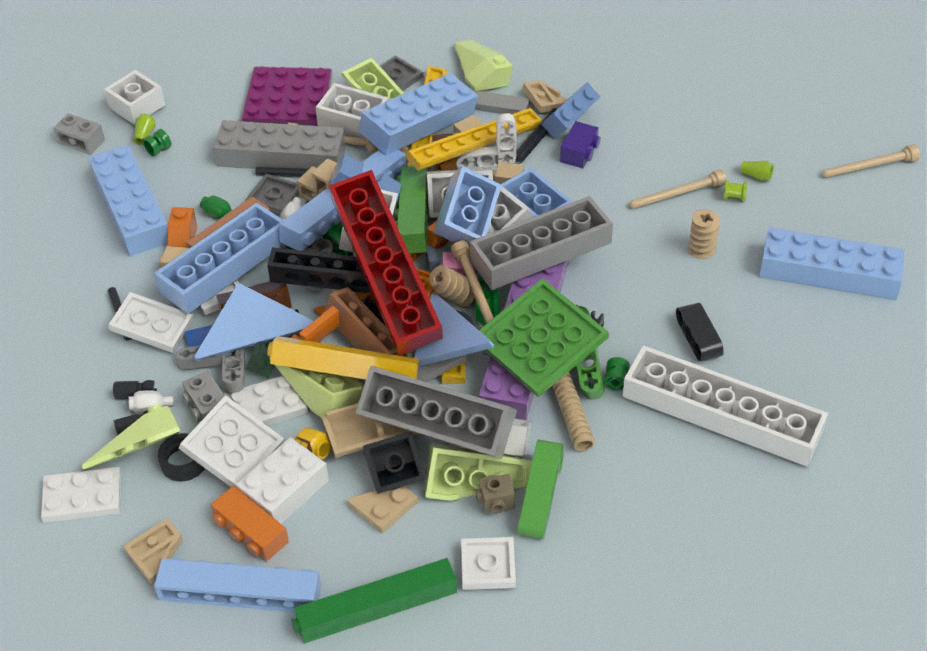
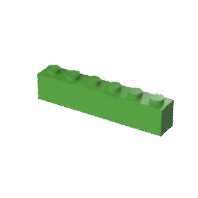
[395,166,428,254]

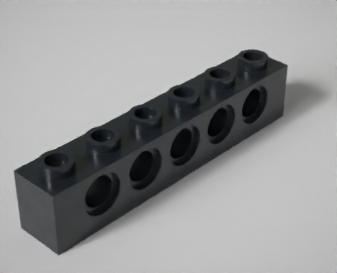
[267,247,372,294]

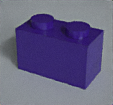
[560,121,601,168]

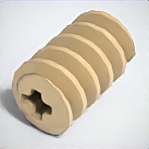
[688,209,720,259]
[429,265,475,307]

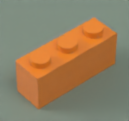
[210,485,289,562]

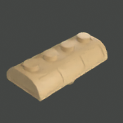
[322,403,419,459]

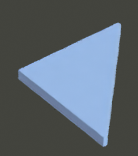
[194,283,313,361]
[414,293,494,367]

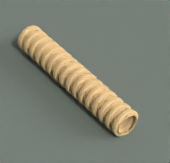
[552,372,595,451]

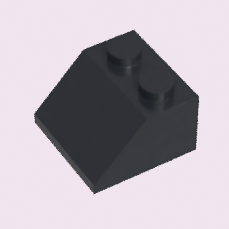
[363,431,426,494]

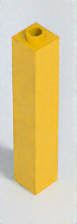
[268,336,419,379]

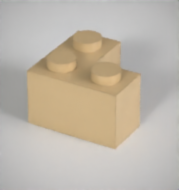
[297,158,337,201]

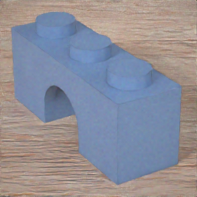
[542,82,600,139]
[330,154,402,203]

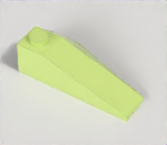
[454,40,513,92]
[341,58,404,100]
[270,357,365,419]
[81,404,180,471]
[425,443,532,501]

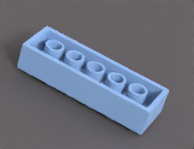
[358,73,478,155]
[88,145,168,256]
[154,203,285,314]
[759,227,905,300]

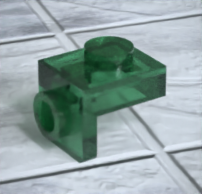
[245,342,275,379]

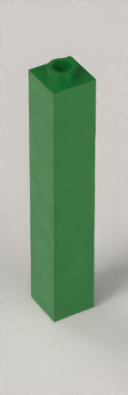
[291,557,457,644]

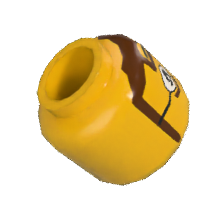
[294,427,331,460]

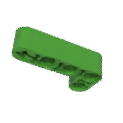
[577,306,605,400]
[518,439,564,539]

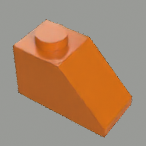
[168,207,198,248]

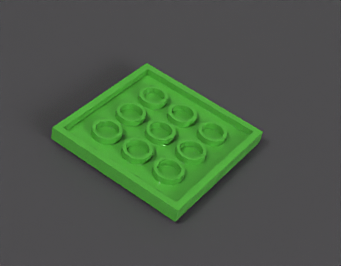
[479,278,609,397]

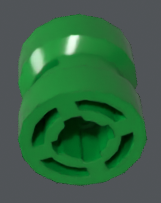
[142,129,172,157]
[604,357,630,391]

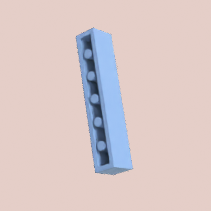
[154,558,321,612]

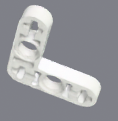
[456,113,516,169]

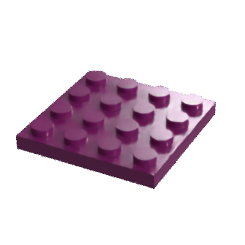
[242,66,332,126]

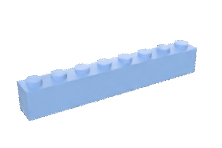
[279,150,407,250]

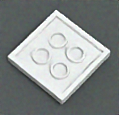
[179,395,284,488]

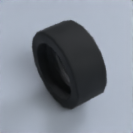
[158,433,205,482]

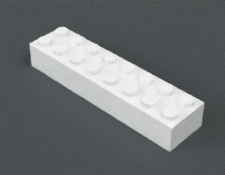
[623,345,828,467]

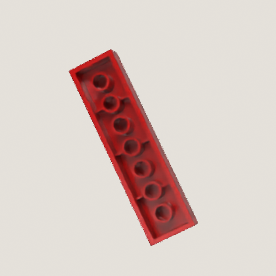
[328,170,443,356]

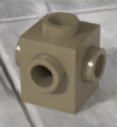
[476,473,515,514]

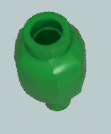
[200,195,232,219]

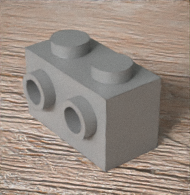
[53,113,105,155]
[181,370,225,422]

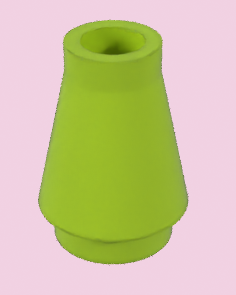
[133,114,156,145]
[741,160,774,181]

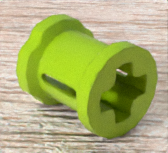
[723,180,747,201]

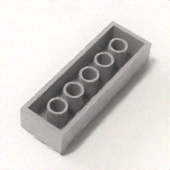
[213,120,346,169]
[470,196,613,290]
[356,366,517,459]

